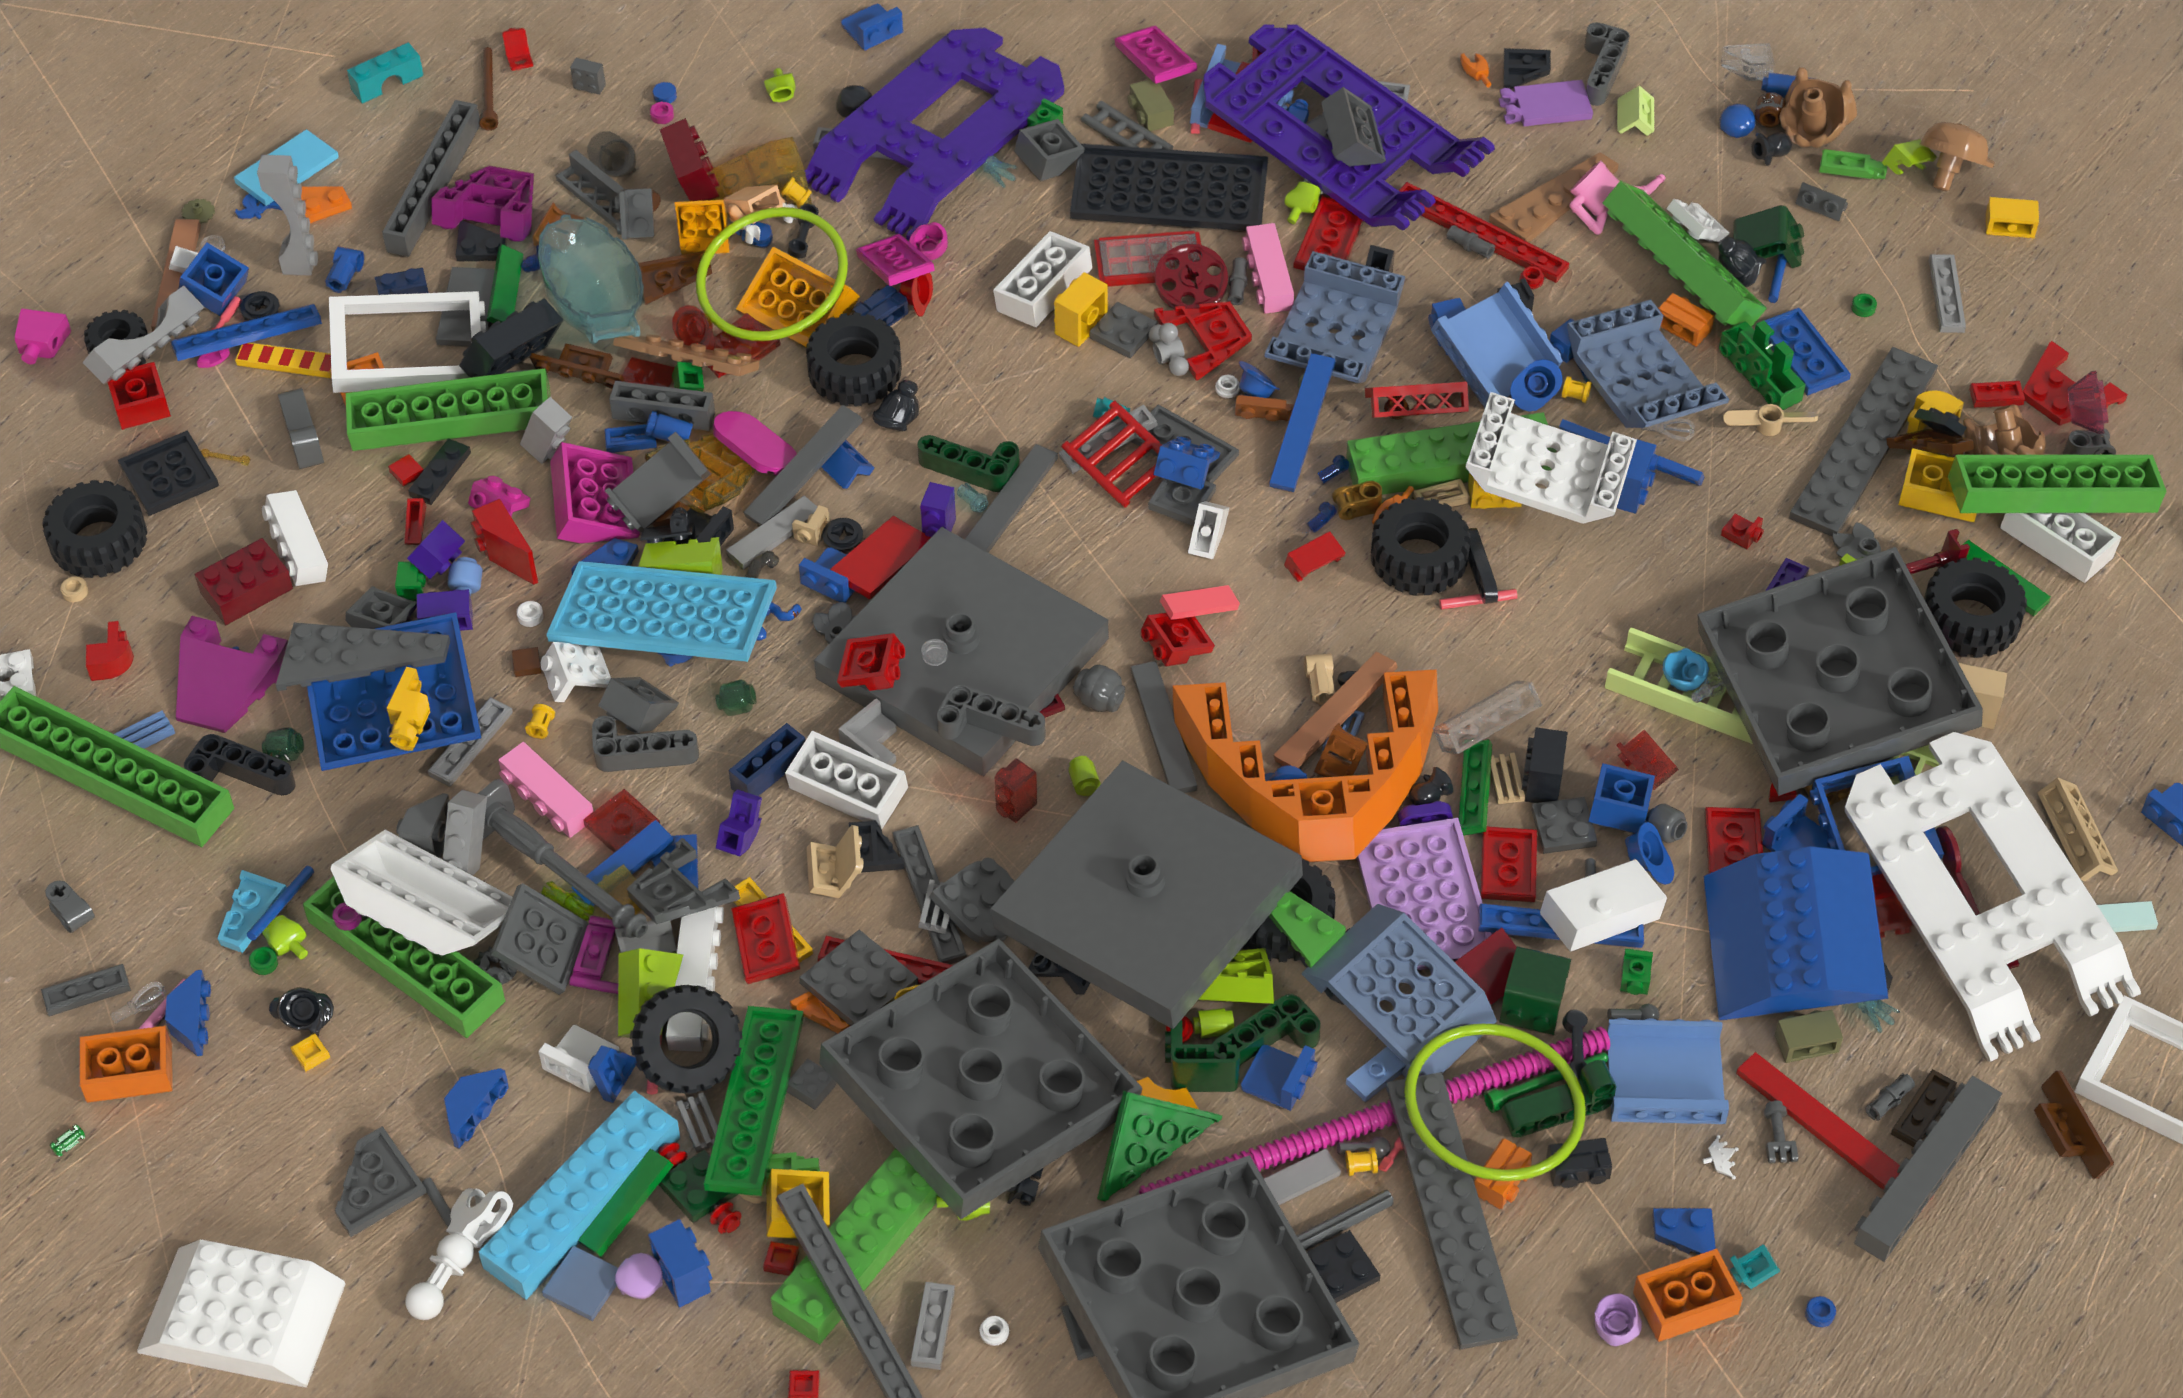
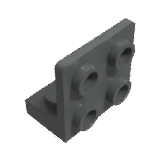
[615,188,655,240]

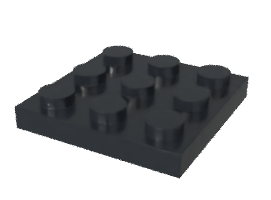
[118,430,219,516]

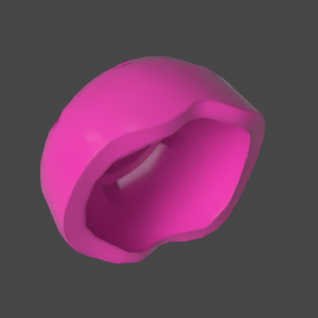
[909,222,948,261]

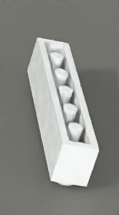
[666,906,724,1052]

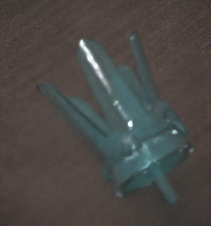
[983,156,1017,188]
[1858,1000,1900,1033]

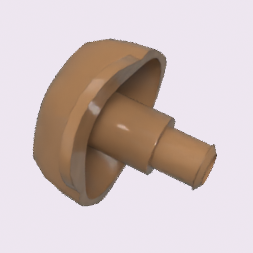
[1920,122,1995,191]

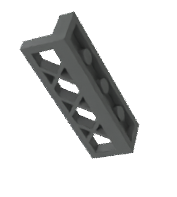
[556,150,624,230]

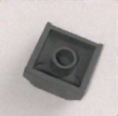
[345,586,417,629]

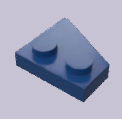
[571,538,639,575]
[588,1045,637,1103]
[1652,1208,1716,1254]

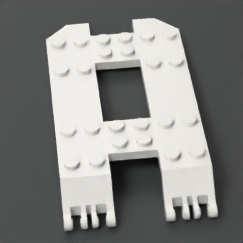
[1845,732,2141,1062]

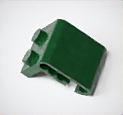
[1733,205,1804,268]
[1499,946,1572,1035]
[1165,1020,1240,1092]

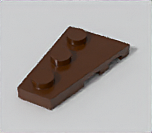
[635,250,712,305]
[1887,429,1974,457]

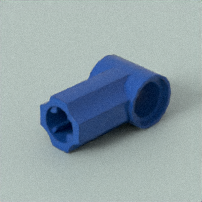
[325,246,364,293]

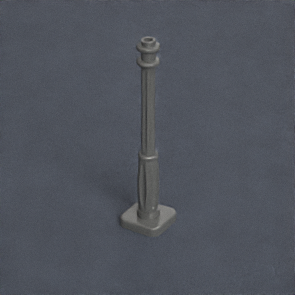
[478,779,648,938]

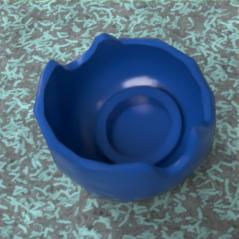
[1719,103,1755,138]

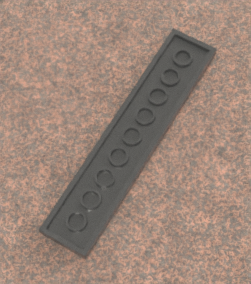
[1789,347,1938,536]
[1386,1072,1518,1350]

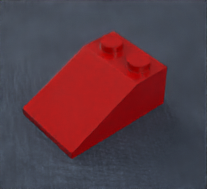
[471,499,538,585]

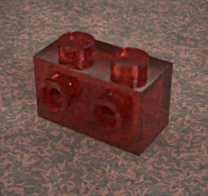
[994,758,1037,823]

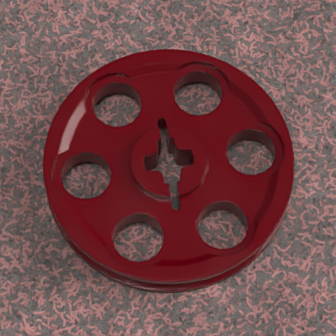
[1155,244,1228,310]

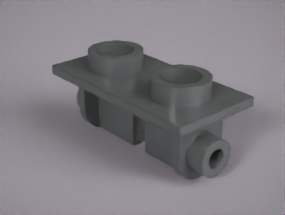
[1795,182,1848,221]

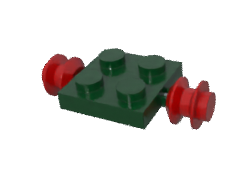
[657,1142,742,1234]

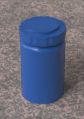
[645,411,693,443]

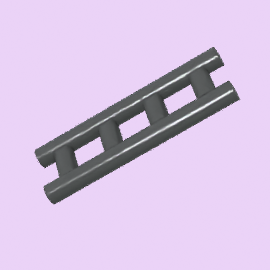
[1081,101,1173,150]

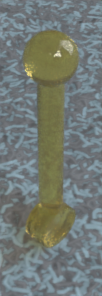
[201,448,251,466]

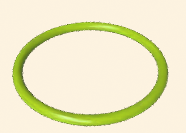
[696,207,848,341]
[1404,1023,1586,1181]

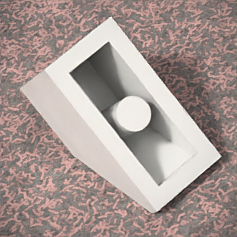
[1188,501,1229,559]

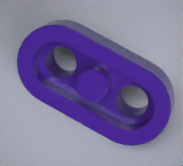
[1398,801,1453,826]

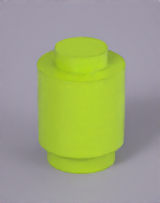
[1068,756,1101,796]
[1193,1008,1234,1039]

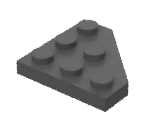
[335,1126,427,1237]

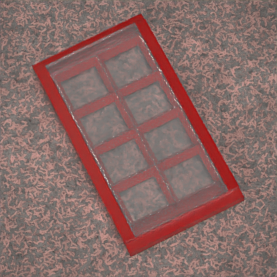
[1094,230,1202,287]

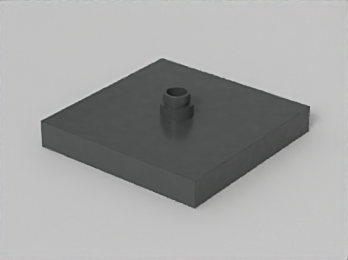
[814,527,1109,777]
[1697,547,1983,796]
[990,760,1303,1029]
[819,939,1142,1219]
[1038,1155,1360,1398]

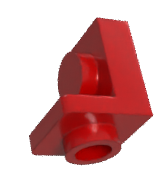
[1721,513,1764,550]

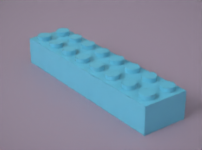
[479,1091,680,1300]

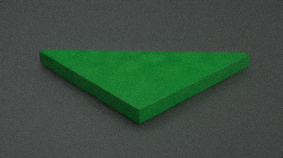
[1097,1091,1223,1201]

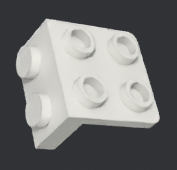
[540,642,611,702]

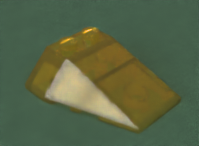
[711,137,812,209]
[645,433,756,513]

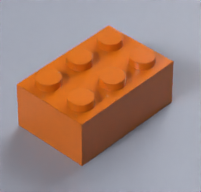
[80,1026,173,1103]
[1633,1249,1743,1342]

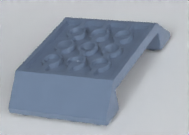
[1264,251,1405,383]
[1567,300,1729,428]
[1302,904,1497,1078]

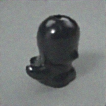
[1752,132,1792,166]
[1409,767,1454,805]

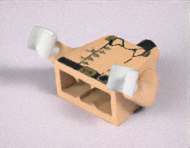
[723,185,798,244]

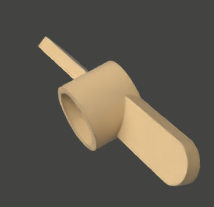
[1723,404,1818,436]

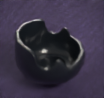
[836,85,872,118]

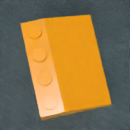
[736,247,860,347]

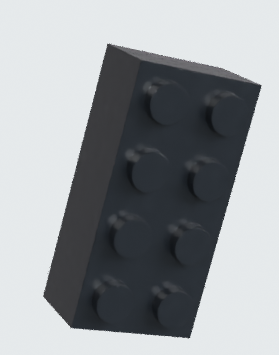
[459,298,564,378]

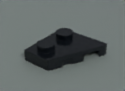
[1503,48,1551,89]
[456,221,507,261]
[1914,408,1967,437]
[849,821,904,873]

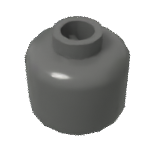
[1646,803,1687,843]

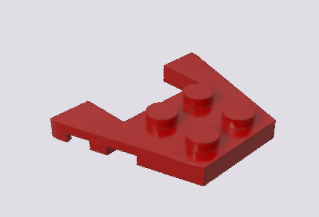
[1154,301,1252,381]
[2023,341,2128,426]

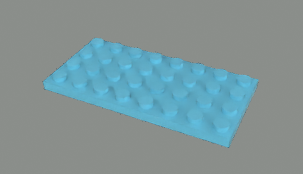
[547,561,777,662]

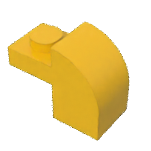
[1907,390,1964,433]

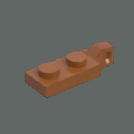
[1235,395,1294,422]

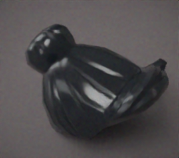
[1718,237,1766,287]
[872,380,920,432]
[269,987,334,1037]

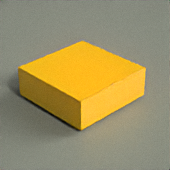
[290,1033,330,1071]

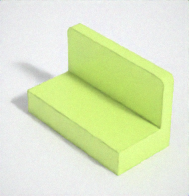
[1617,86,1654,136]

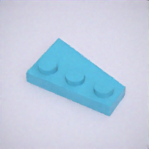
[217,870,287,953]

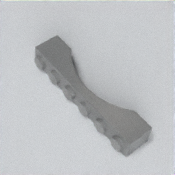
[257,155,318,275]
[82,286,204,384]

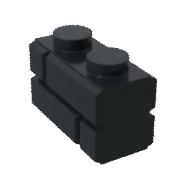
[1546,1138,1612,1188]

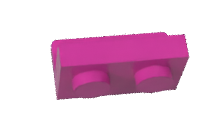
[468,476,531,517]

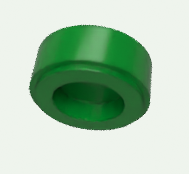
[1851,293,1877,317]
[249,947,278,975]

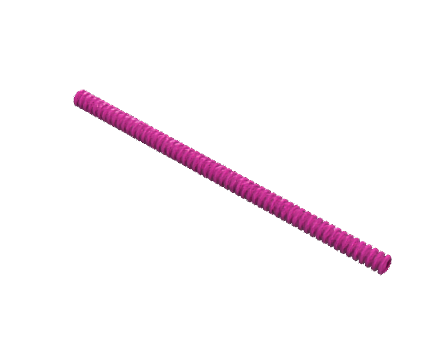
[1139,1026,1610,1195]

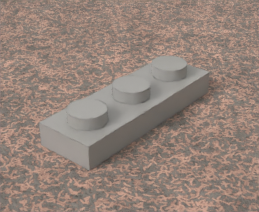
[911,1282,955,1370]

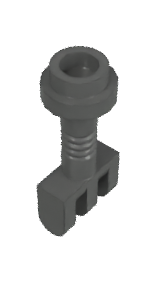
[1764,1101,1798,1164]

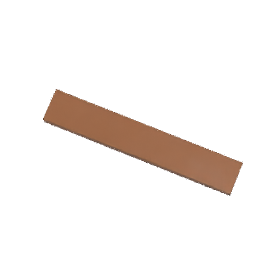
[151,219,201,332]
[1273,651,1398,768]

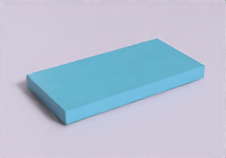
[234,129,339,206]

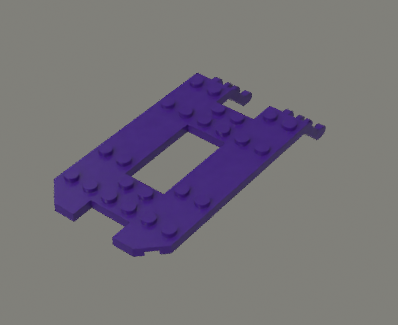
[1203,24,1495,230]
[798,28,1064,241]

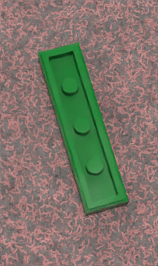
[487,244,524,324]
[1963,540,2051,617]
[1458,739,1493,836]
[578,1148,673,1257]

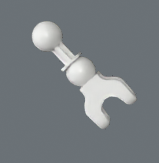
[406,1188,513,1320]

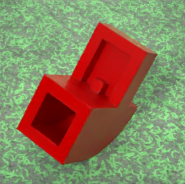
[86,621,134,681]

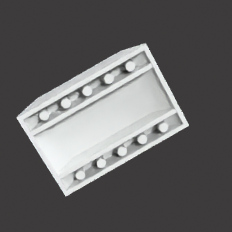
[331,830,513,956]
[137,1240,345,1388]

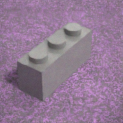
[520,397,572,464]
[443,790,487,876]

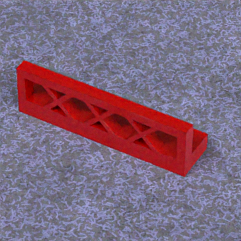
[1365,382,1469,418]

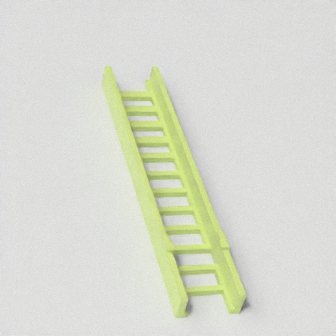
[1605,627,1939,785]

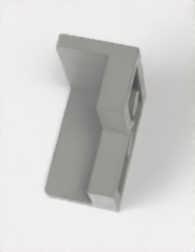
[839,699,897,766]
[615,920,677,953]

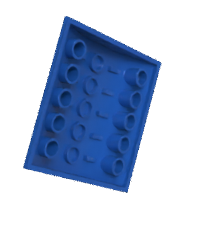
[307,612,482,771]
[1704,846,1888,1021]

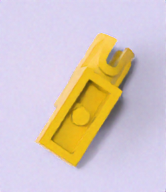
[387,667,431,751]

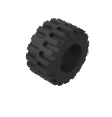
[84,310,150,369]

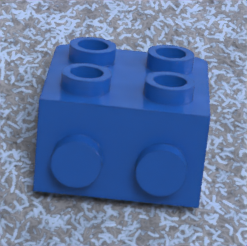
[841,4,903,51]
[1153,436,1220,489]
[799,548,854,603]
[2141,783,2183,846]
[1762,794,1829,852]
[1241,1045,1318,1111]

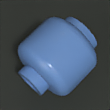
[448,557,483,596]

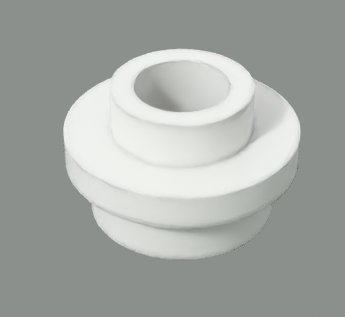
[1215,375,1240,398]
[980,1316,1009,1345]

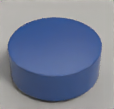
[653,82,677,104]
[1805,1296,1836,1327]

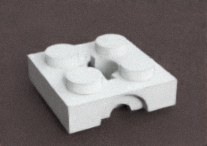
[1667,199,1729,242]
[0,649,36,701]

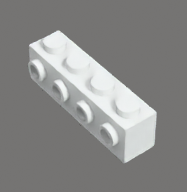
[262,490,328,586]

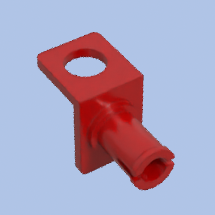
[502,28,534,71]

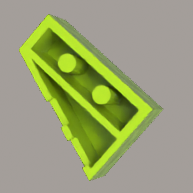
[638,537,723,575]
[1198,948,1274,1004]

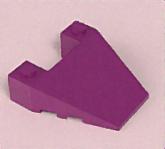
[432,166,534,242]
[176,616,288,733]

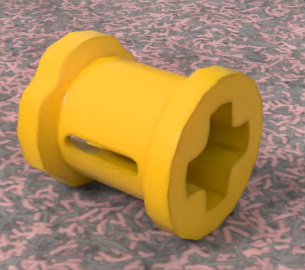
[780,177,811,208]
[1561,376,1592,403]
[525,704,555,739]
[1345,1148,1378,1176]

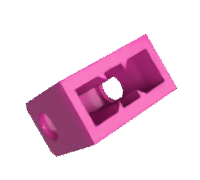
[15,308,71,364]

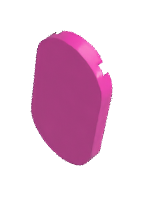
[713,411,797,475]

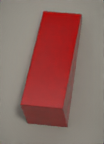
[405,498,427,545]

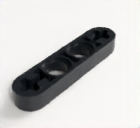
[1468,528,1498,604]

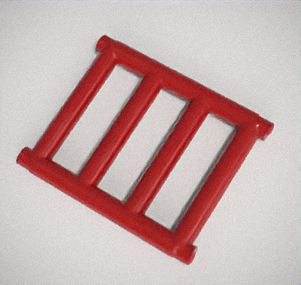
[1061,401,1162,508]

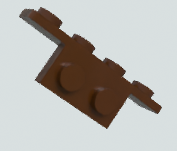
[529,343,625,389]
[2034,1071,2114,1179]

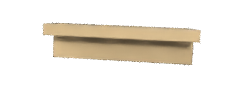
[2038,778,2118,881]

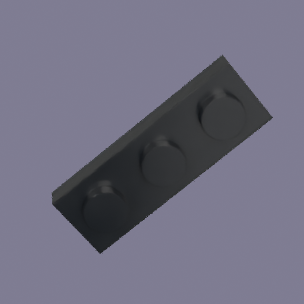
[408,438,471,505]

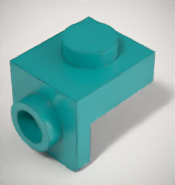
[1730,1244,1781,1289]

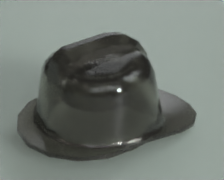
[587,131,636,177]

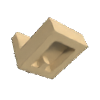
[792,505,830,546]

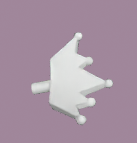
[1703,1135,1739,1179]

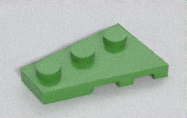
[1269,891,1346,968]

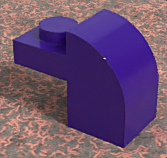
[716,789,762,857]

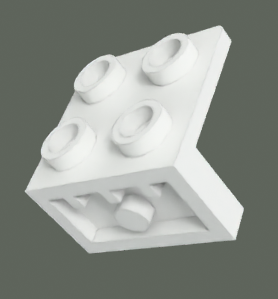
[539,1025,620,1093]

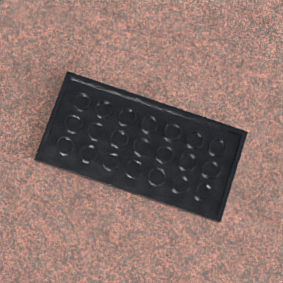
[1070,143,1268,231]

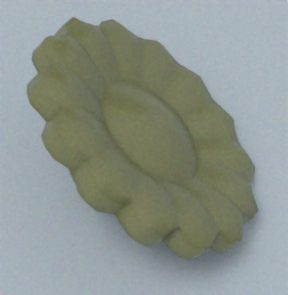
[181,199,215,224]

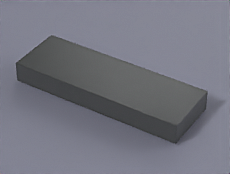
[41,964,131,1017]

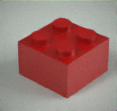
[108,362,171,430]

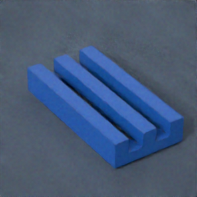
[605,424,657,453]

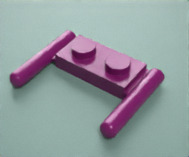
[570,915,618,995]

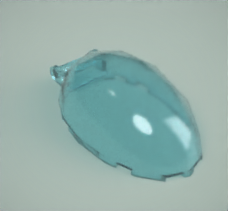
[538,214,644,344]

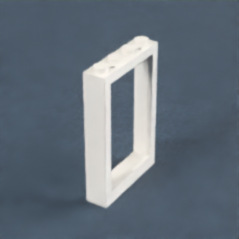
[329,291,486,393]
[2075,995,2183,1144]

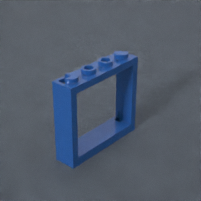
[1810,756,1944,876]

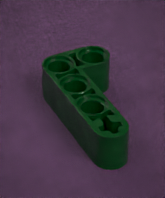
[917,435,1020,492]
[1212,994,1321,1066]
[1500,1060,1616,1138]

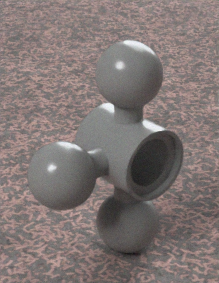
[1149,323,1189,376]

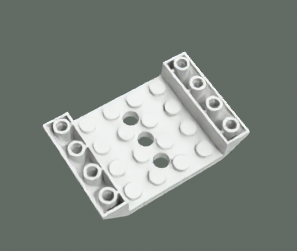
[1466,392,1637,524]

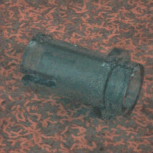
[957,483,988,512]

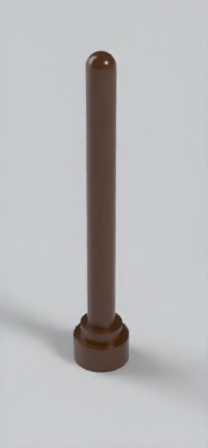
[479,47,498,131]

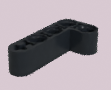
[184,734,296,796]

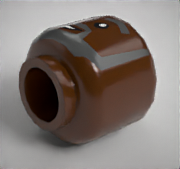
[1754,92,1786,128]

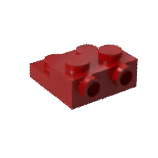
[1141,612,1215,667]
[837,633,906,691]

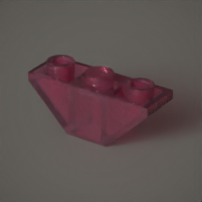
[2068,371,2109,434]

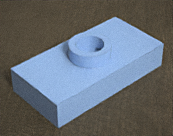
[1346,1047,1406,1102]

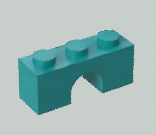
[347,42,424,104]

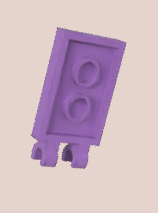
[1499,80,1593,126]

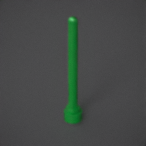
[1483,1052,1608,1113]

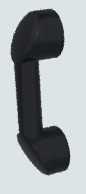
[787,204,819,259]
[1562,1010,1588,1083]

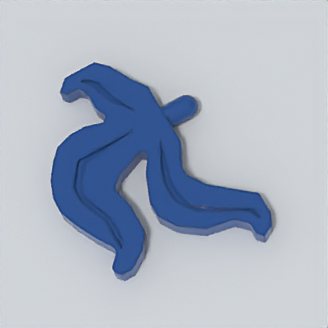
[235,194,282,219]

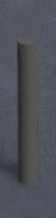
[422,1178,451,1228]

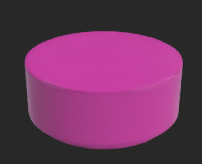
[650,102,674,124]

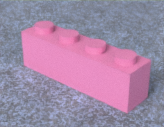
[1242,223,1294,314]
[499,742,595,838]

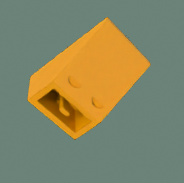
[675,200,730,255]

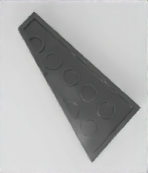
[276,622,450,691]

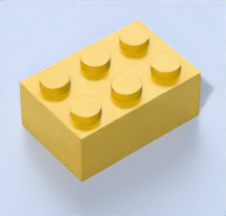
[1898,448,1977,522]

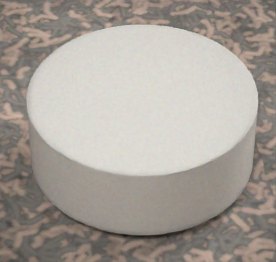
[516,601,544,627]

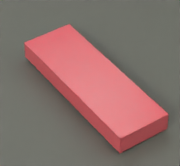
[1160,585,1240,620]

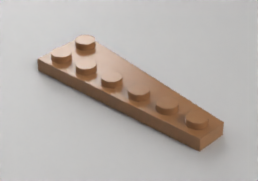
[1489,152,1619,242]
[613,330,760,376]

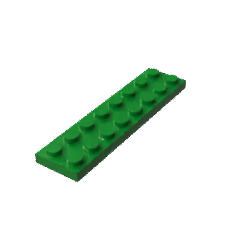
[704,1006,804,1196]

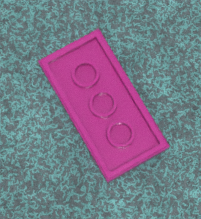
[1114,25,1197,84]
[856,234,935,286]

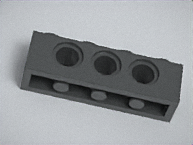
[609,381,715,431]

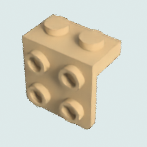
[807,825,863,898]

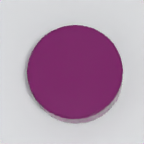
[332,902,362,931]

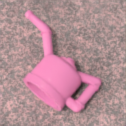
[1570,161,1666,235]

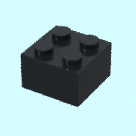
[1521,727,1568,803]

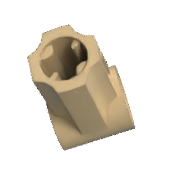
[1304,653,1335,705]

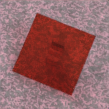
[622,357,675,387]

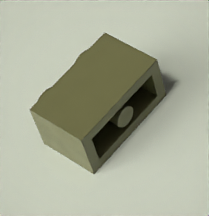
[1127,79,1174,132]
[1775,1010,1843,1063]

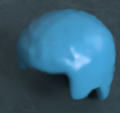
[1662,648,1710,692]

